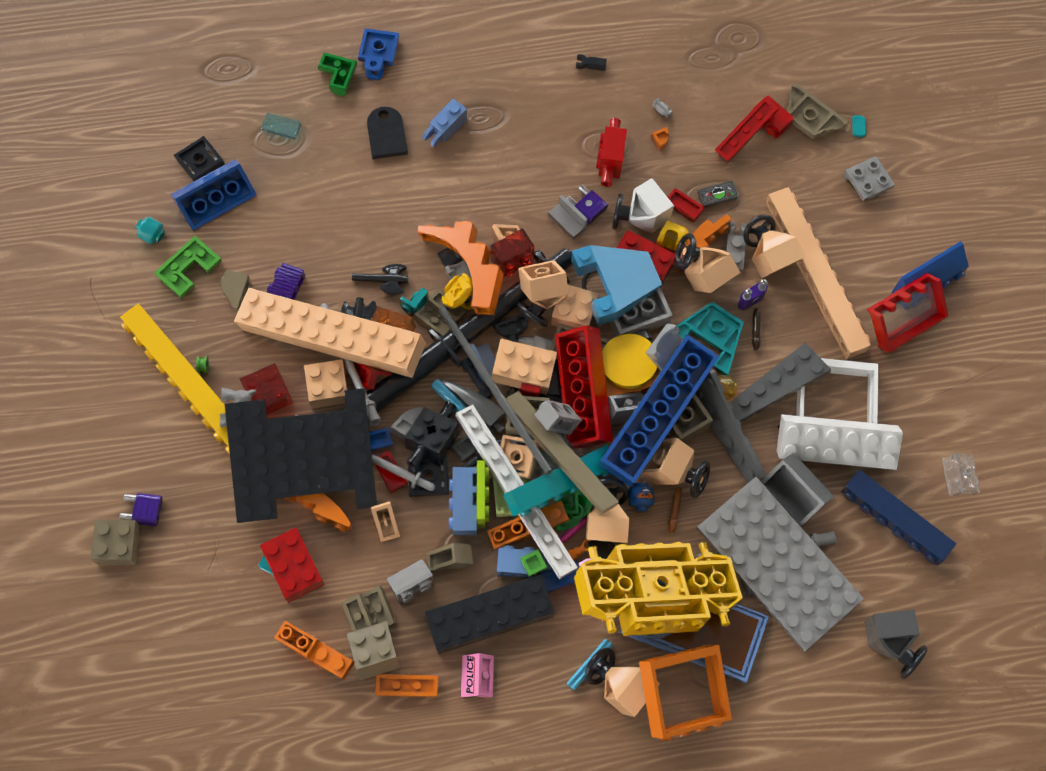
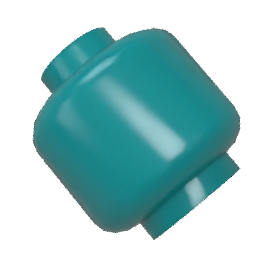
[135,217,165,244]

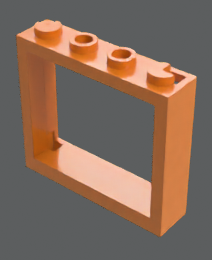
[639,644,732,741]

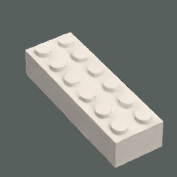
[776,414,903,470]

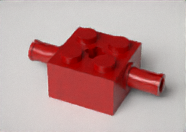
[596,118,627,187]

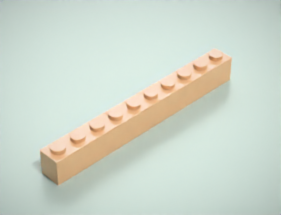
[766,187,871,360]

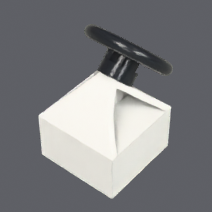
[612,178,674,233]

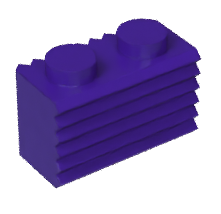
[267,263,305,300]

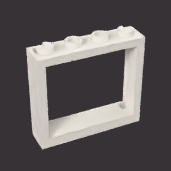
[796,358,878,424]

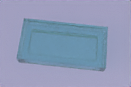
[261,113,301,140]

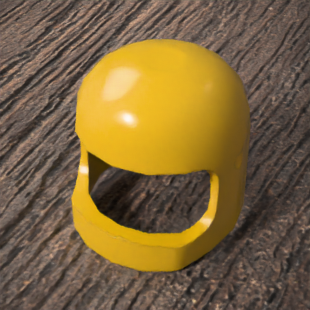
[656,221,689,252]

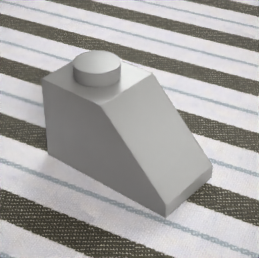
[608,392,644,425]

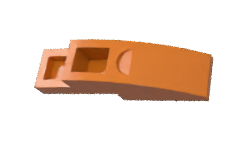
[676,214,732,274]
[284,493,353,532]
[487,501,570,550]
[274,621,354,680]

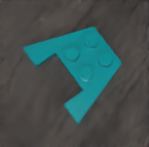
[676,301,744,377]

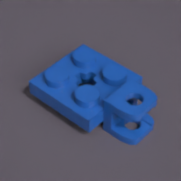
[358,28,399,80]

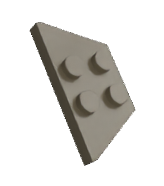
[786,82,848,139]

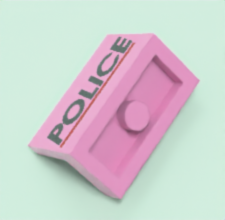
[461,653,494,698]

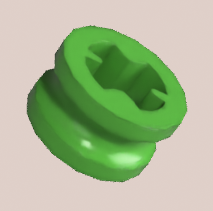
[196,357,209,374]

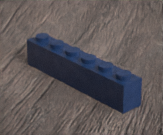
[841,469,957,566]

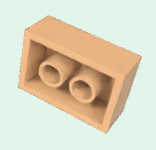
[491,339,557,395]

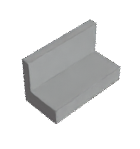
[548,195,588,240]

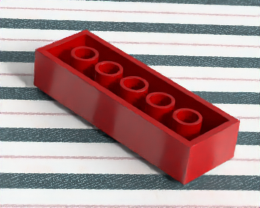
[555,325,613,449]

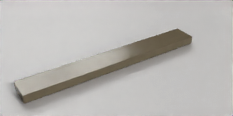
[505,391,619,514]

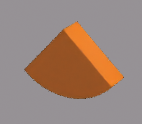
[651,127,669,151]

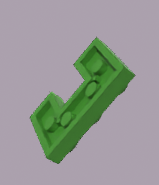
[154,236,222,299]

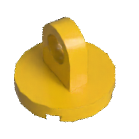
[442,273,473,310]

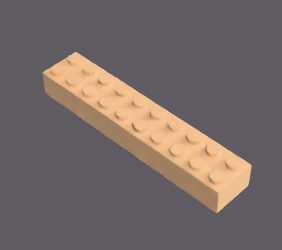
[234,288,426,378]

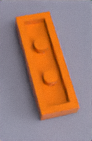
[375,674,438,698]

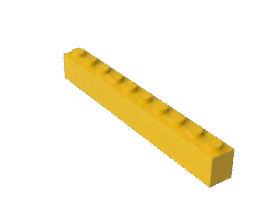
[120,303,230,455]

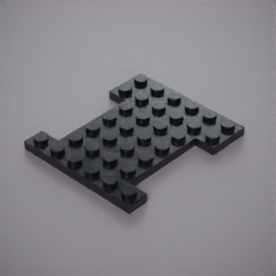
[224,388,377,523]

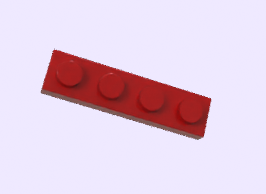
[715,97,778,163]

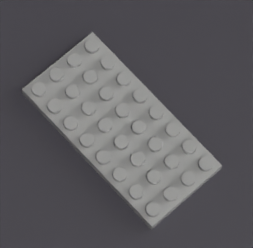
[696,477,864,652]

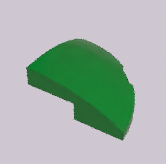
[557,490,593,531]

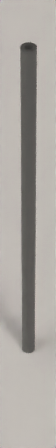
[439,306,553,475]

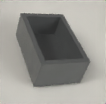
[761,453,834,527]

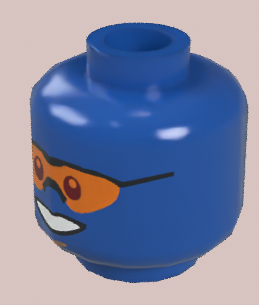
[628,482,654,512]

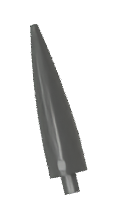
[439,379,506,434]

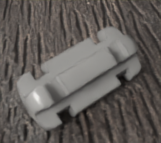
[652,98,673,118]

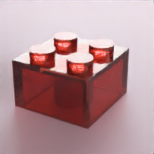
[491,228,535,278]
[239,363,293,415]

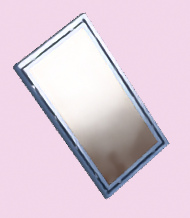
[619,604,769,684]

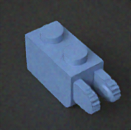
[422,99,467,147]
[497,545,552,578]

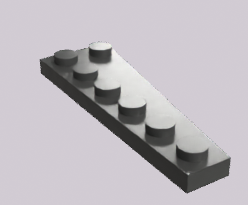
[731,342,831,423]
[695,370,766,483]

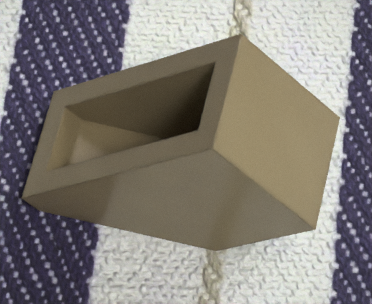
[220,270,251,314]
[426,543,473,572]

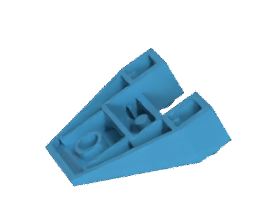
[571,245,662,326]

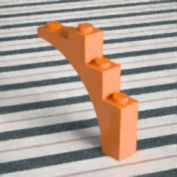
[417,221,504,315]

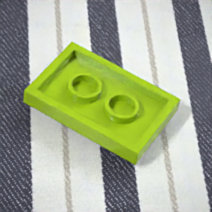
[477,460,489,529]

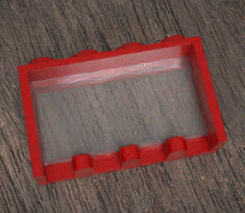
[867,273,949,353]

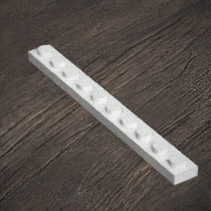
[455,405,578,579]

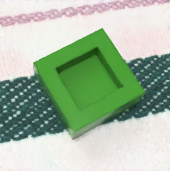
[520,549,547,577]

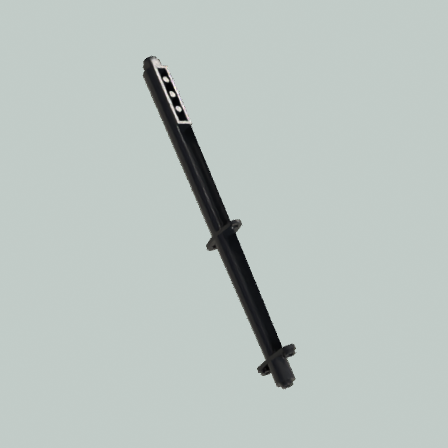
[340,248,572,413]

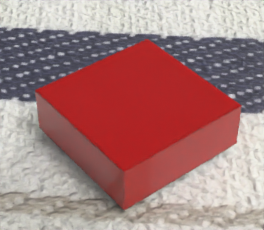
[520,383,541,397]

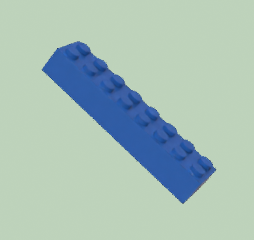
[597,334,720,487]

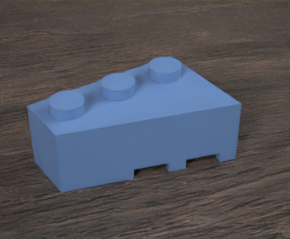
[449,467,477,535]

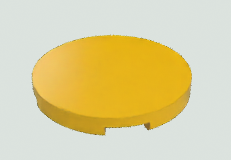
[602,334,658,389]

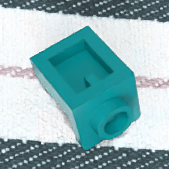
[400,288,429,314]

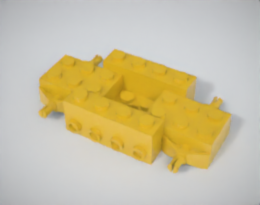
[574,542,743,636]

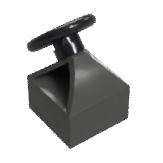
[864,610,928,679]

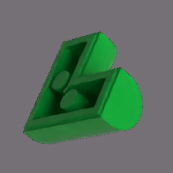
[318,52,357,96]

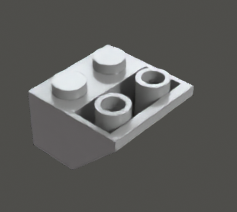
[387,559,435,603]

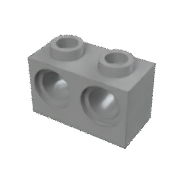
[534,400,582,435]

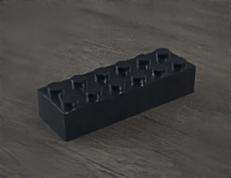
[425,575,554,655]

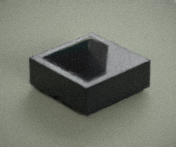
[437,248,463,267]

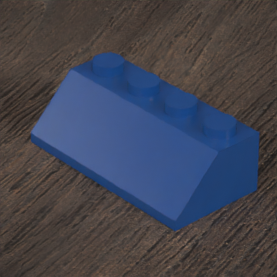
[171,159,257,230]
[891,241,969,309]

